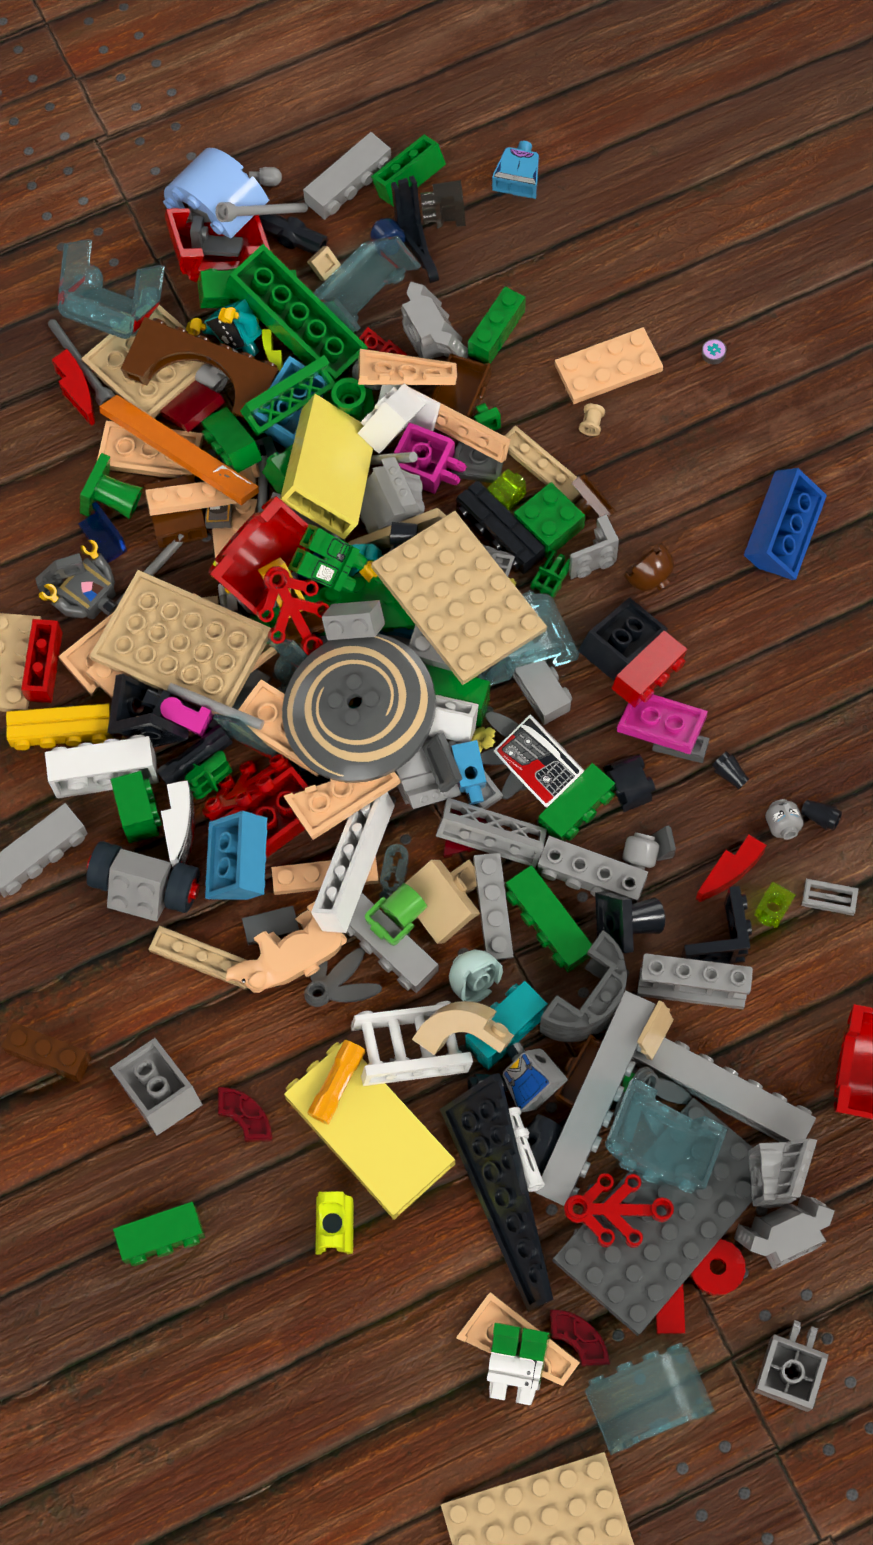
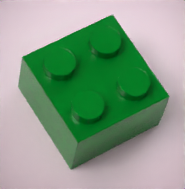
[514,482,585,559]
[110,771,162,844]

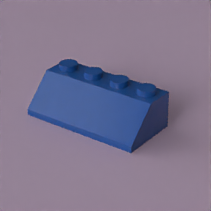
[744,468,827,580]

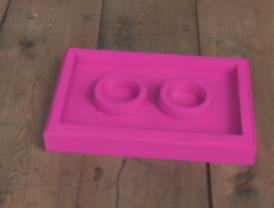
[617,694,708,754]

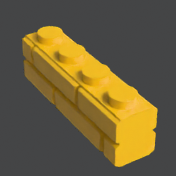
[6,704,114,750]

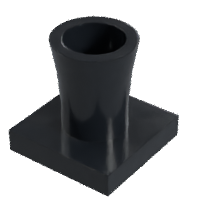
[595,891,665,953]

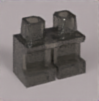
[420,180,466,229]

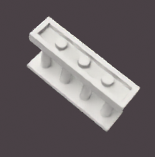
[351,1001,473,1086]

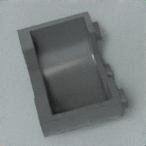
[539,930,627,1042]

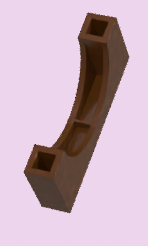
[121,317,279,426]

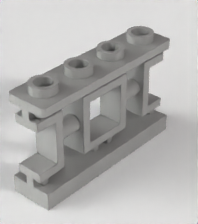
[637,954,753,1010]

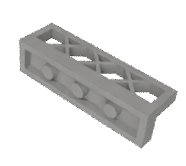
[436,797,547,867]

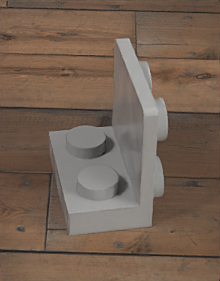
[569,515,619,579]

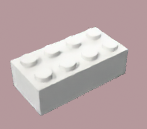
[45,735,159,798]

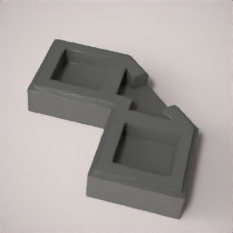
[35,553,86,595]

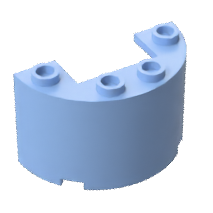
[163,148,269,238]

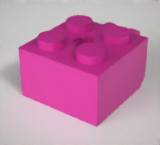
[394,422,467,494]

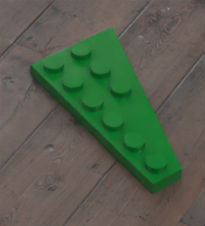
[250,573,415,644]

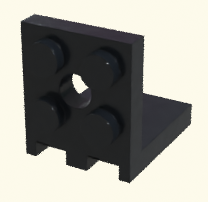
[107,674,189,748]
[681,886,752,964]

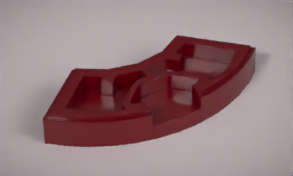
[218,1087,273,1142]
[550,1310,610,1367]

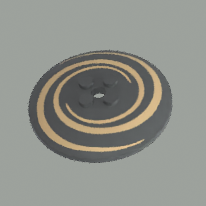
[282,634,436,783]

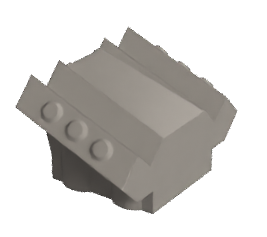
[401,282,468,359]
[360,456,425,534]
[395,736,461,809]
[748,1139,817,1208]
[734,1194,834,1270]

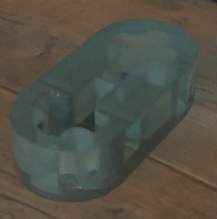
[380,844,409,895]

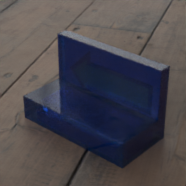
[78,502,127,563]

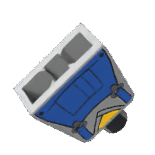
[503,1043,568,1112]

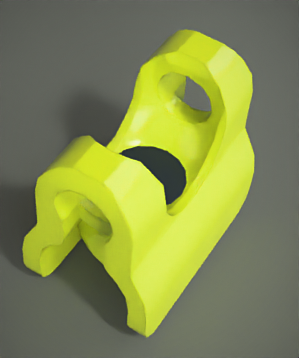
[315,1191,354,1255]

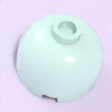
[449,950,503,1003]

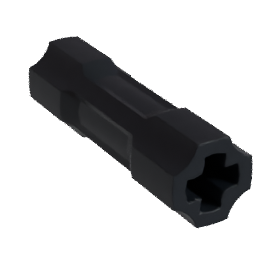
[157,724,233,784]

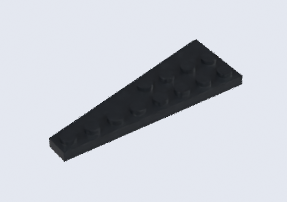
[440,1073,554,1312]

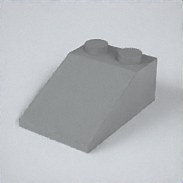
[110,1038,202,1136]

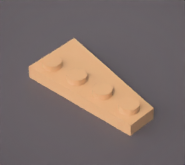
[358,349,457,385]
[58,612,114,696]
[456,1292,580,1386]

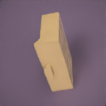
[406,860,481,944]

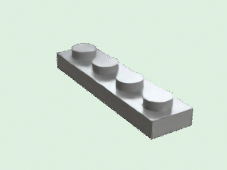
[473,853,514,960]

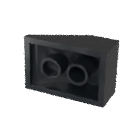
[578,597,668,681]

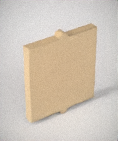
[637,1001,674,1060]

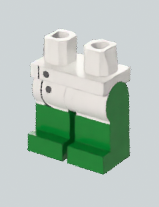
[487,1323,550,1405]

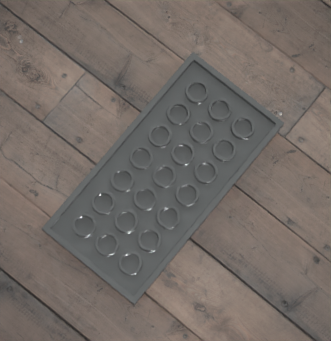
[552,1098,753,1336]

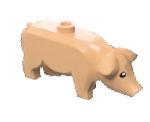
[226,902,347,993]

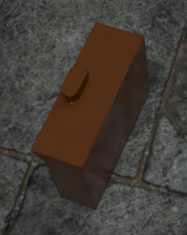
[431,354,491,420]
[555,1034,633,1109]

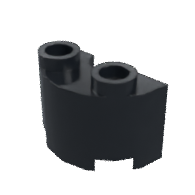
[603,754,656,812]

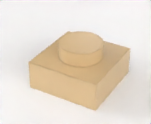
[307,246,341,281]

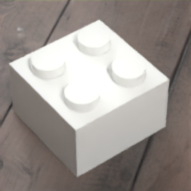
[357,383,426,454]

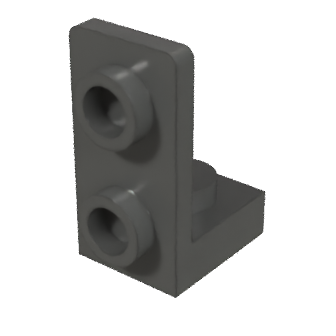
[190,216,243,257]

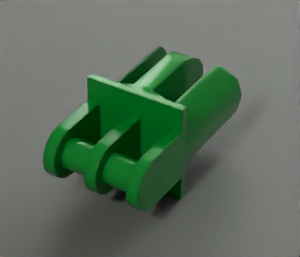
[530,550,570,600]
[185,750,232,799]

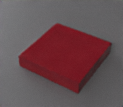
[160,380,225,432]

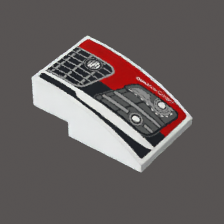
[494,714,584,808]
[161,780,195,868]

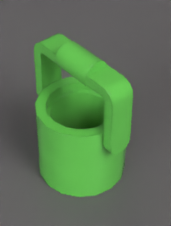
[365,883,428,946]

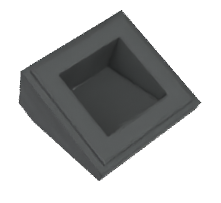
[651,826,676,861]

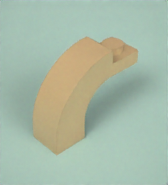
[412,1001,514,1055]

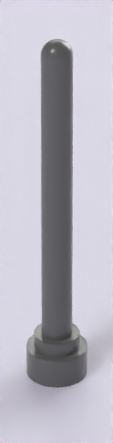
[48,319,115,406]

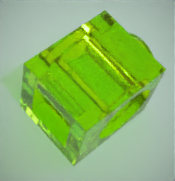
[487,469,526,510]
[754,882,796,928]

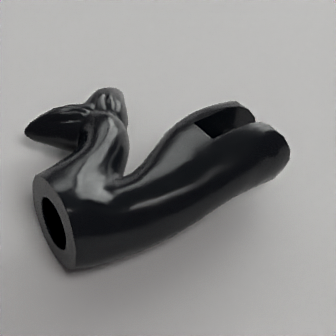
[526,1114,563,1193]

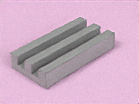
[801,878,859,916]

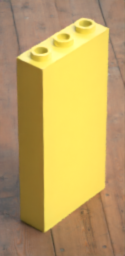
[280,394,373,539]
[284,1041,455,1220]

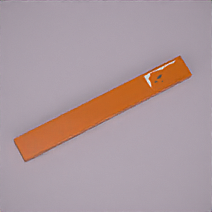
[99,395,259,505]

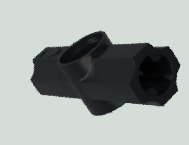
[259,214,328,255]

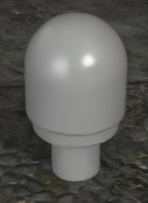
[249,167,282,186]

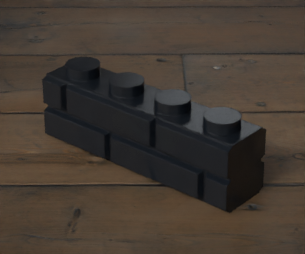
[456,481,546,574]

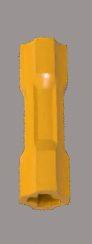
[307,1040,365,1125]

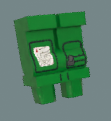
[288,524,367,592]

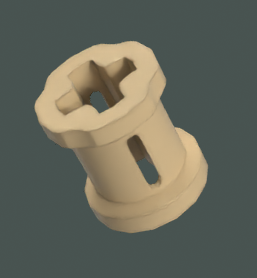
[579,403,605,436]

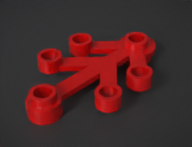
[257,566,329,656]
[202,754,292,821]
[564,1173,674,1248]

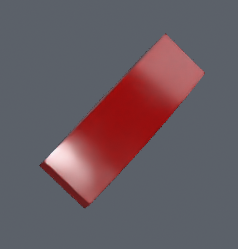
[52,349,95,426]
[696,835,767,902]

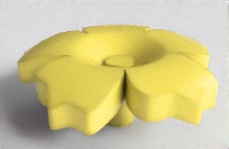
[471,727,496,753]

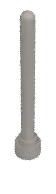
[215,202,308,222]

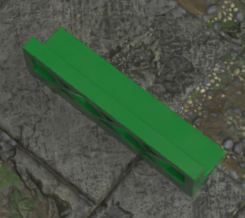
[240,355,335,436]

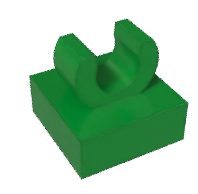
[474,403,501,431]

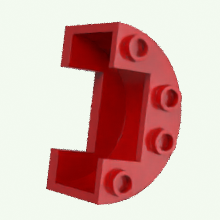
[165,208,270,282]
[208,496,315,615]
[834,1004,873,1120]

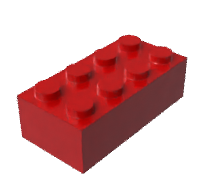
[208,766,309,858]

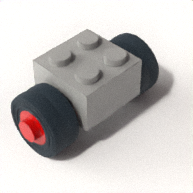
[86,841,200,922]

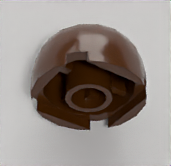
[623,543,674,591]

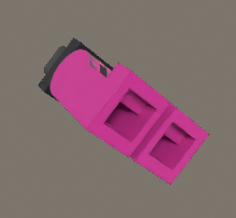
[142,689,214,737]

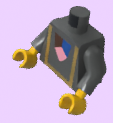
[39,540,118,619]

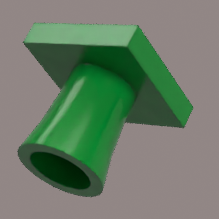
[323,378,375,422]
[80,453,143,519]

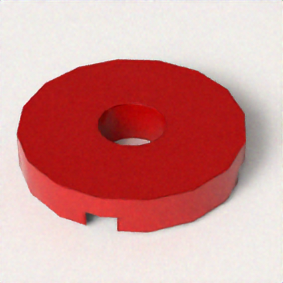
[690,1239,746,1296]

